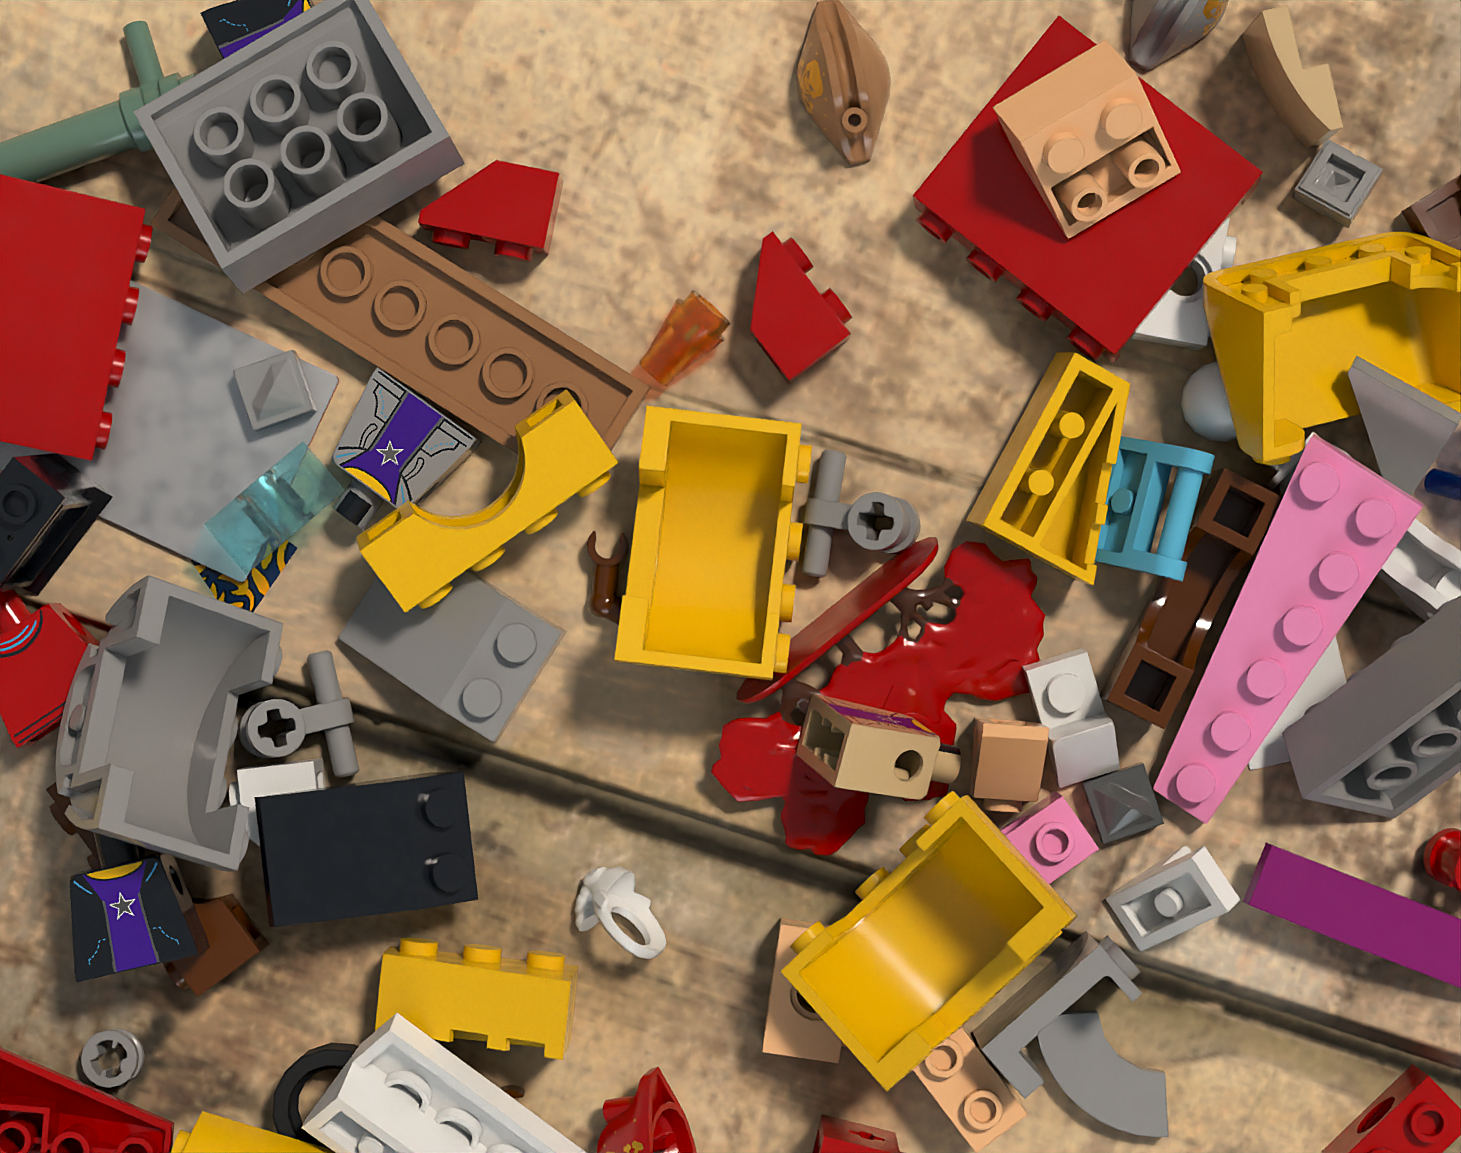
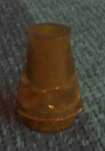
[639,290,731,387]

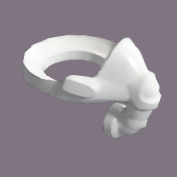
[574,866,667,959]

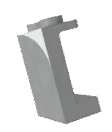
[973,931,1143,1099]

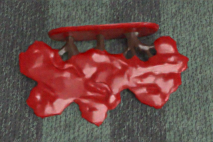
[711,537,1046,856]

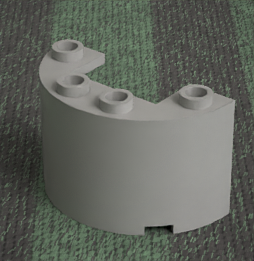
[56,575,283,872]

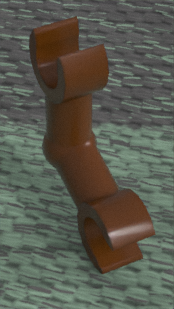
[587,531,628,625]

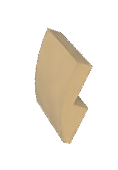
[1242,5,1343,148]

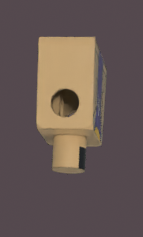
[796,693,961,800]

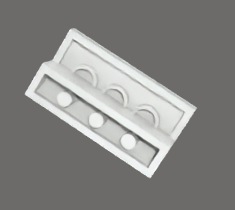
[302,1013,587,1153]

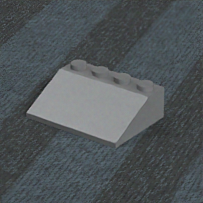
[134,0,465,294]

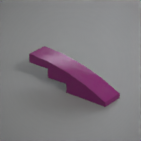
[1242,842,1461,988]

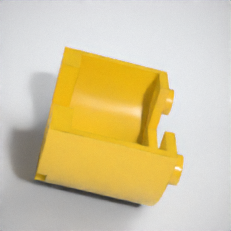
[614,406,812,680]
[780,791,1078,1091]

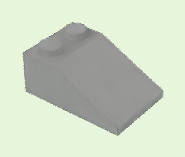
[338,569,567,742]

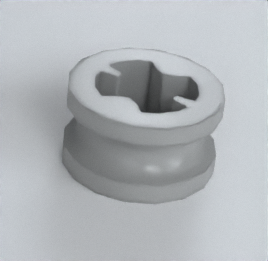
[81,1028,145,1088]

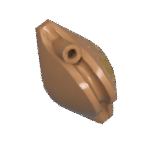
[796,0,891,165]

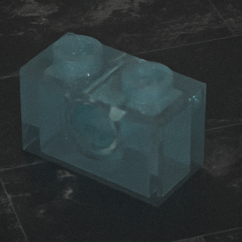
[204,440,345,574]

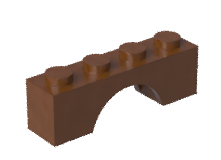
[1100,468,1283,729]
[46,782,270,997]

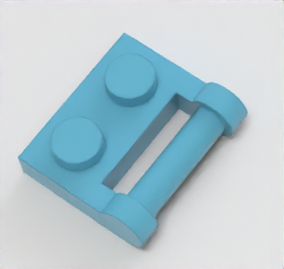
[1095,436,1215,582]

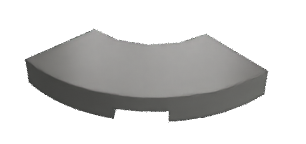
[1036,1010,1168,1137]

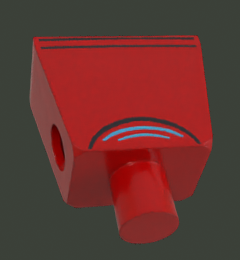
[0,589,100,748]

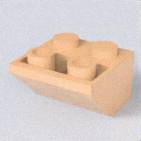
[993,40,1181,239]

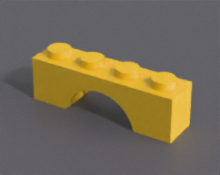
[356,389,619,613]

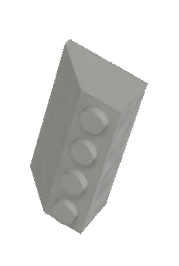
[1282,595,1461,818]

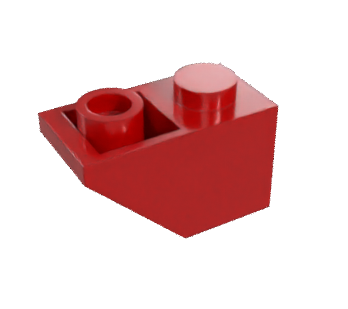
[418,160,563,262]
[750,231,852,384]

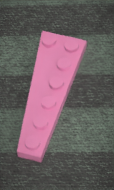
[1153,434,1424,824]

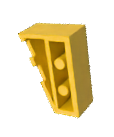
[966,352,1131,586]
[375,938,579,1060]

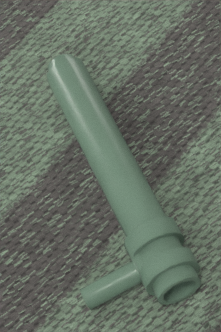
[0,21,196,183]

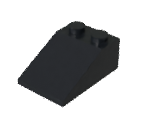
[254,772,478,927]

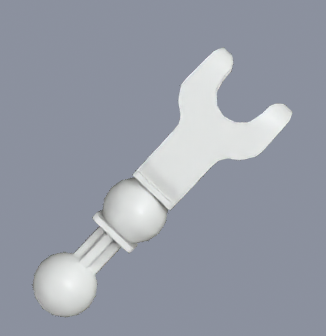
[1181,361,1461,621]

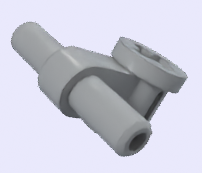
[801,449,921,578]
[238,650,360,778]

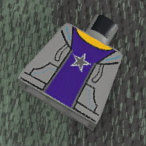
[331,367,482,530]

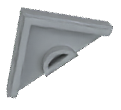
[1348,356,1461,496]

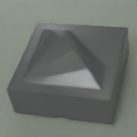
[1081,762,1164,844]

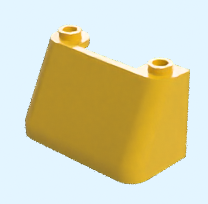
[1203,232,1461,465]

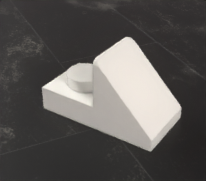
[1022,648,1120,788]
[1106,846,1240,952]

